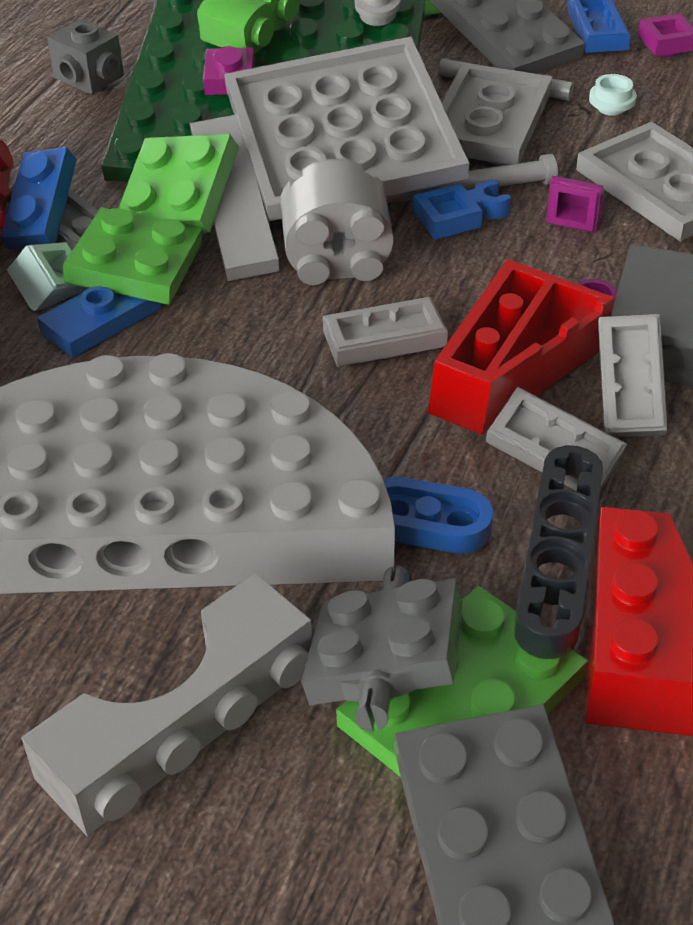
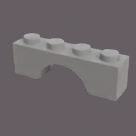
[21,573,312,837]

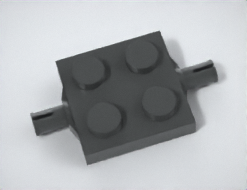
[301,566,463,732]

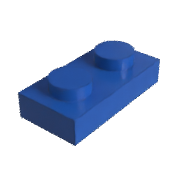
[1,147,77,249]

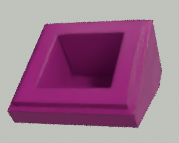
[546,175,605,233]

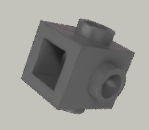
[47,19,124,95]

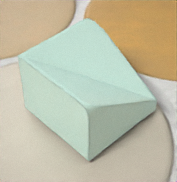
[7,242,89,311]

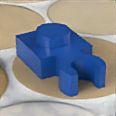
[413,180,511,240]

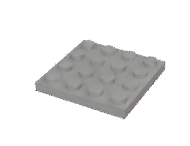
[224,37,469,221]

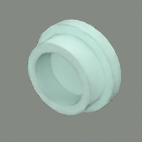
[589,74,637,116]

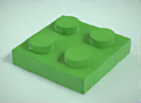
[119,134,239,232]
[63,207,202,305]

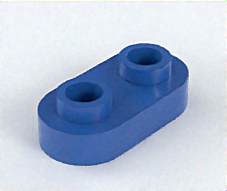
[383,477,493,554]

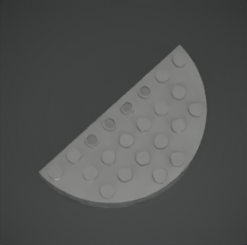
[0,353,395,594]

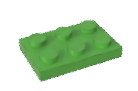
[336,585,588,777]

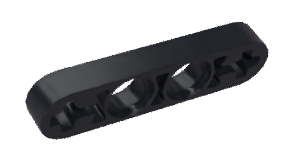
[514,445,603,659]

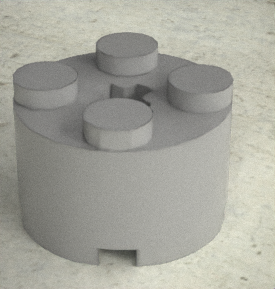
[280,159,393,285]

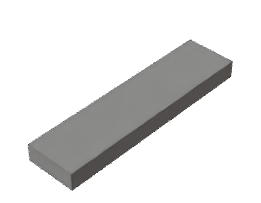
[190,115,280,281]

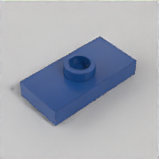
[567,0,631,53]
[37,286,161,358]

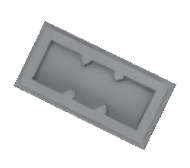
[323,297,448,367]
[598,314,667,438]
[486,387,627,491]

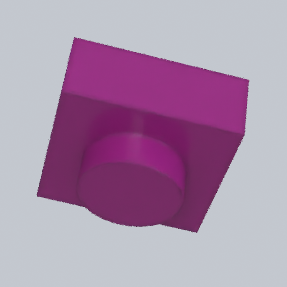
[638,13,693,57]
[203,46,255,95]

